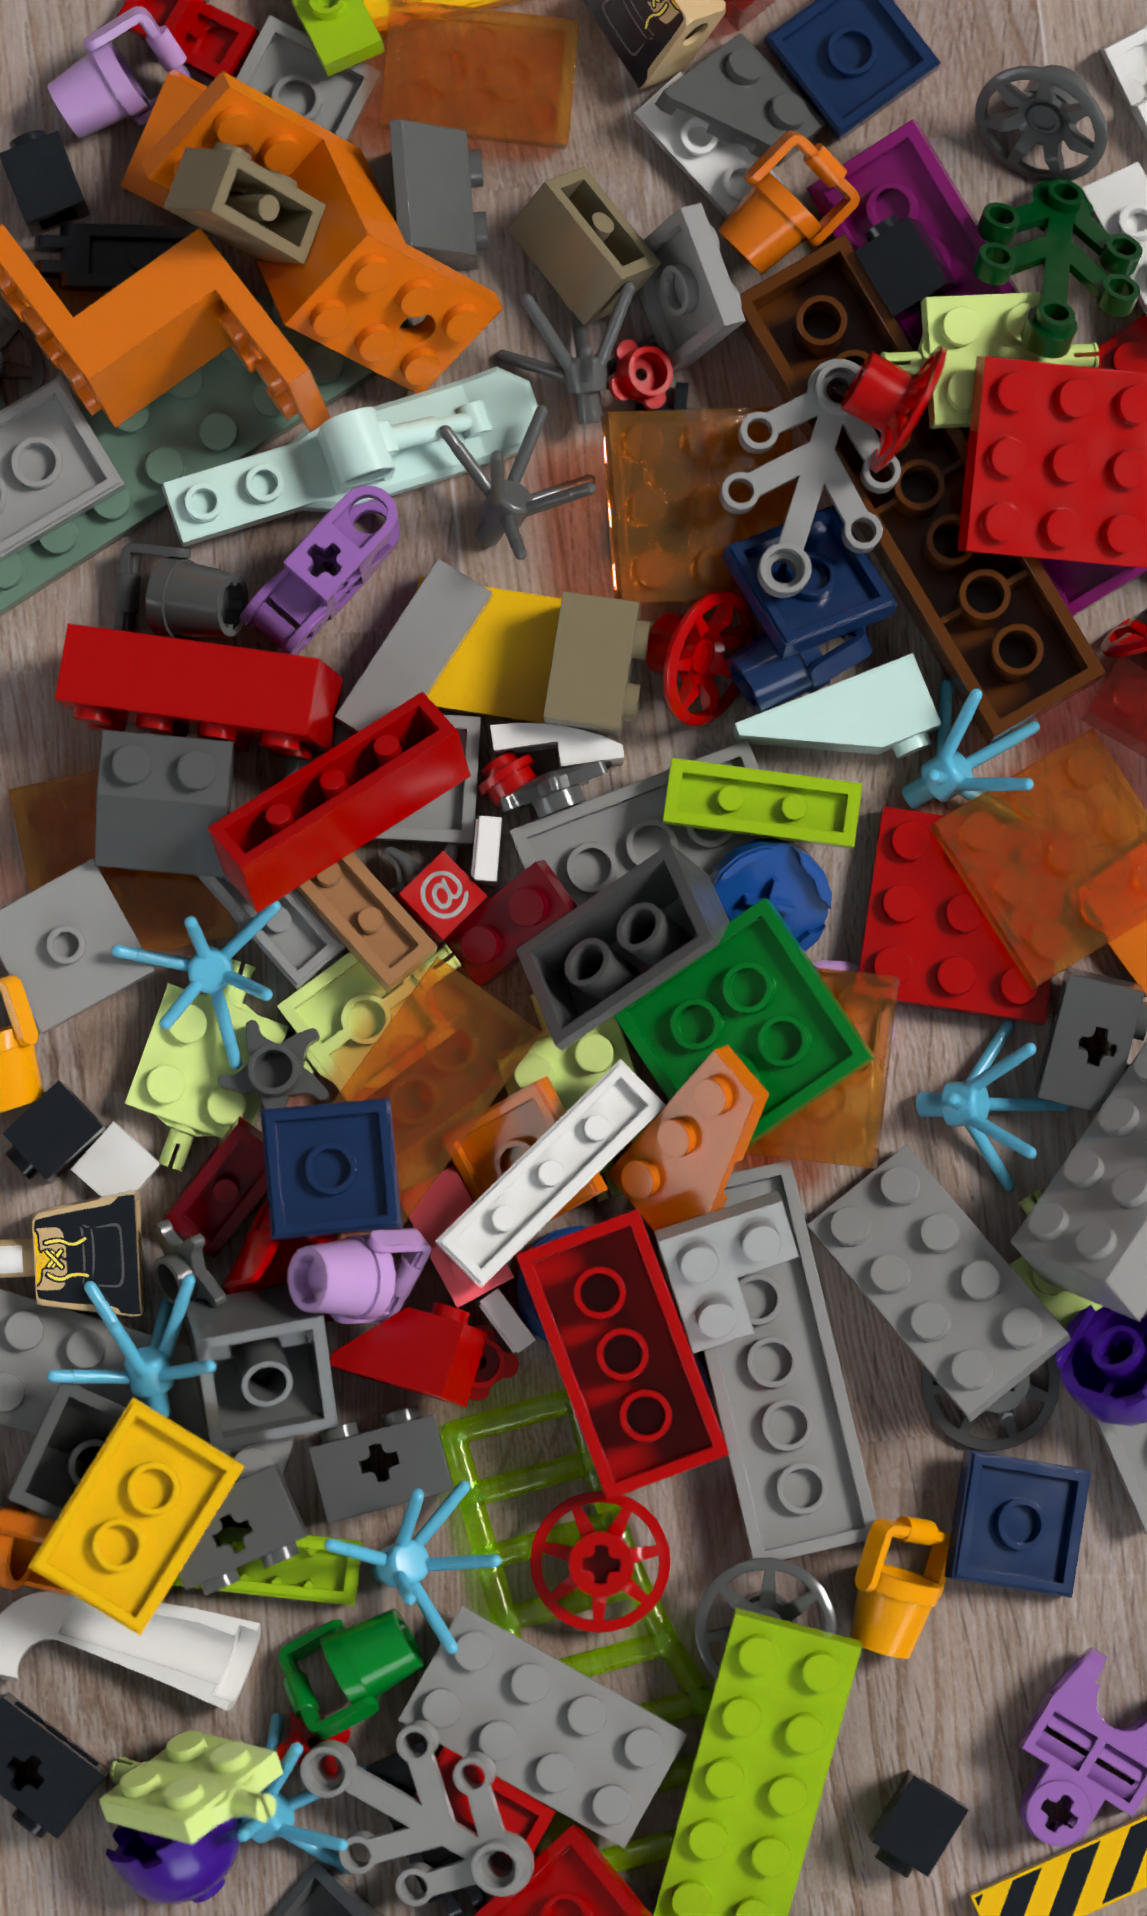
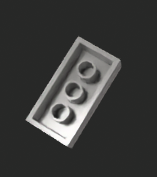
[1010,1041,1147,1321]

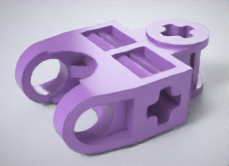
[239,485,400,655]
[1015,1647,1147,1847]

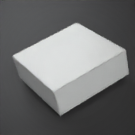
[471,816,502,887]
[71,1122,162,1196]
[479,1288,536,1353]

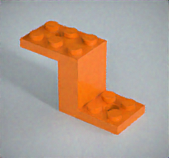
[141,71,503,394]
[0,224,331,433]

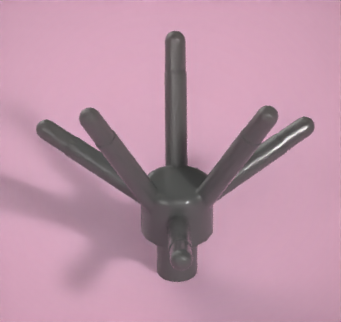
[496,282,657,424]
[439,405,596,560]

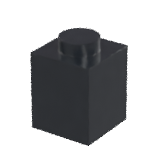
[0,130,91,237]
[854,215,959,320]
[2,1081,107,1182]
[868,1770,969,1878]

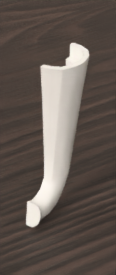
[0,1591,261,1711]

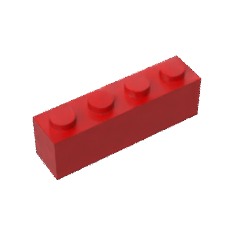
[207,691,471,913]

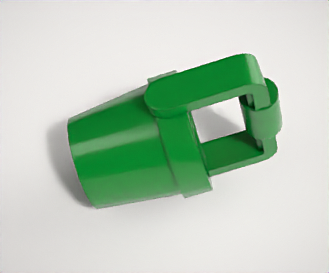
[278,1608,424,1740]

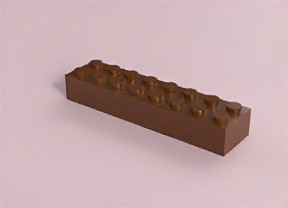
[739,234,1106,745]

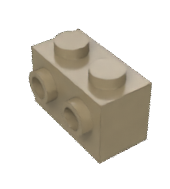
[163,142,326,265]
[508,167,661,326]
[543,591,651,738]

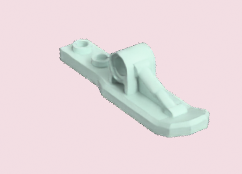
[162,367,538,548]

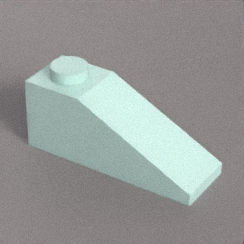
[732,653,942,759]

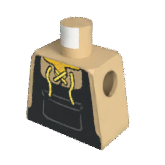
[583,0,726,90]
[0,1189,146,1316]

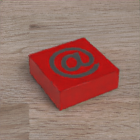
[395,850,488,943]

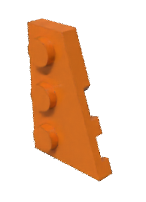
[607,1045,769,1231]

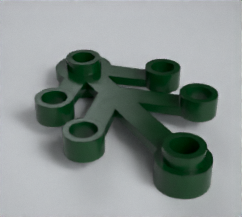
[973,179,1143,359]

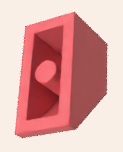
[399,1165,514,1308]

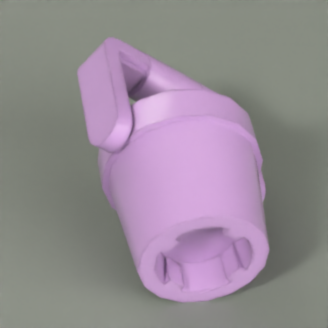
[47,6,191,139]
[288,1229,431,1324]

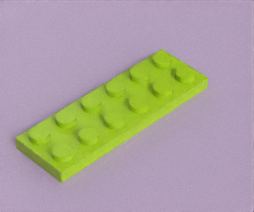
[652,1608,862,1916]

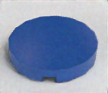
[710,839,832,952]

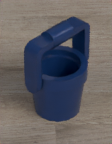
[727,627,872,714]

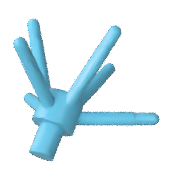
[902,680,1040,829]
[111,901,281,1069]
[916,1020,1071,1192]
[47,1274,216,1417]
[324,1480,501,1654]
[236,1713,366,1874]

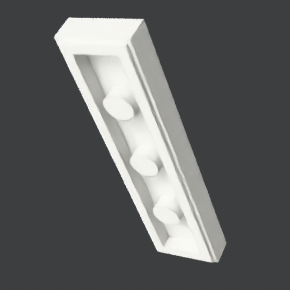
[435,1059,666,1288]

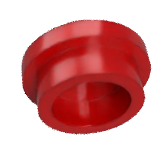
[477,751,537,807]

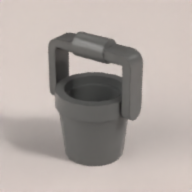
[113,543,248,639]

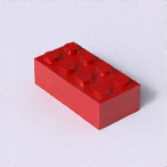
[55,623,343,761]
[516,1209,730,1500]

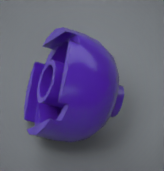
[1055,1305,1147,1426]
[106,1817,239,1904]

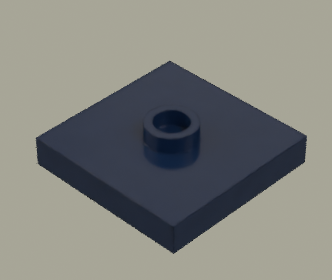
[764,0,941,142]
[722,505,897,659]
[260,1098,402,1241]
[944,1449,1091,1598]

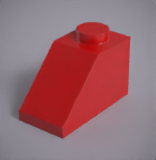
[330,1302,489,1408]

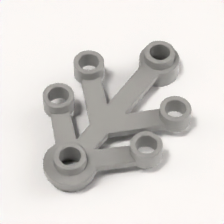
[719,359,901,598]
[300,1720,534,1907]

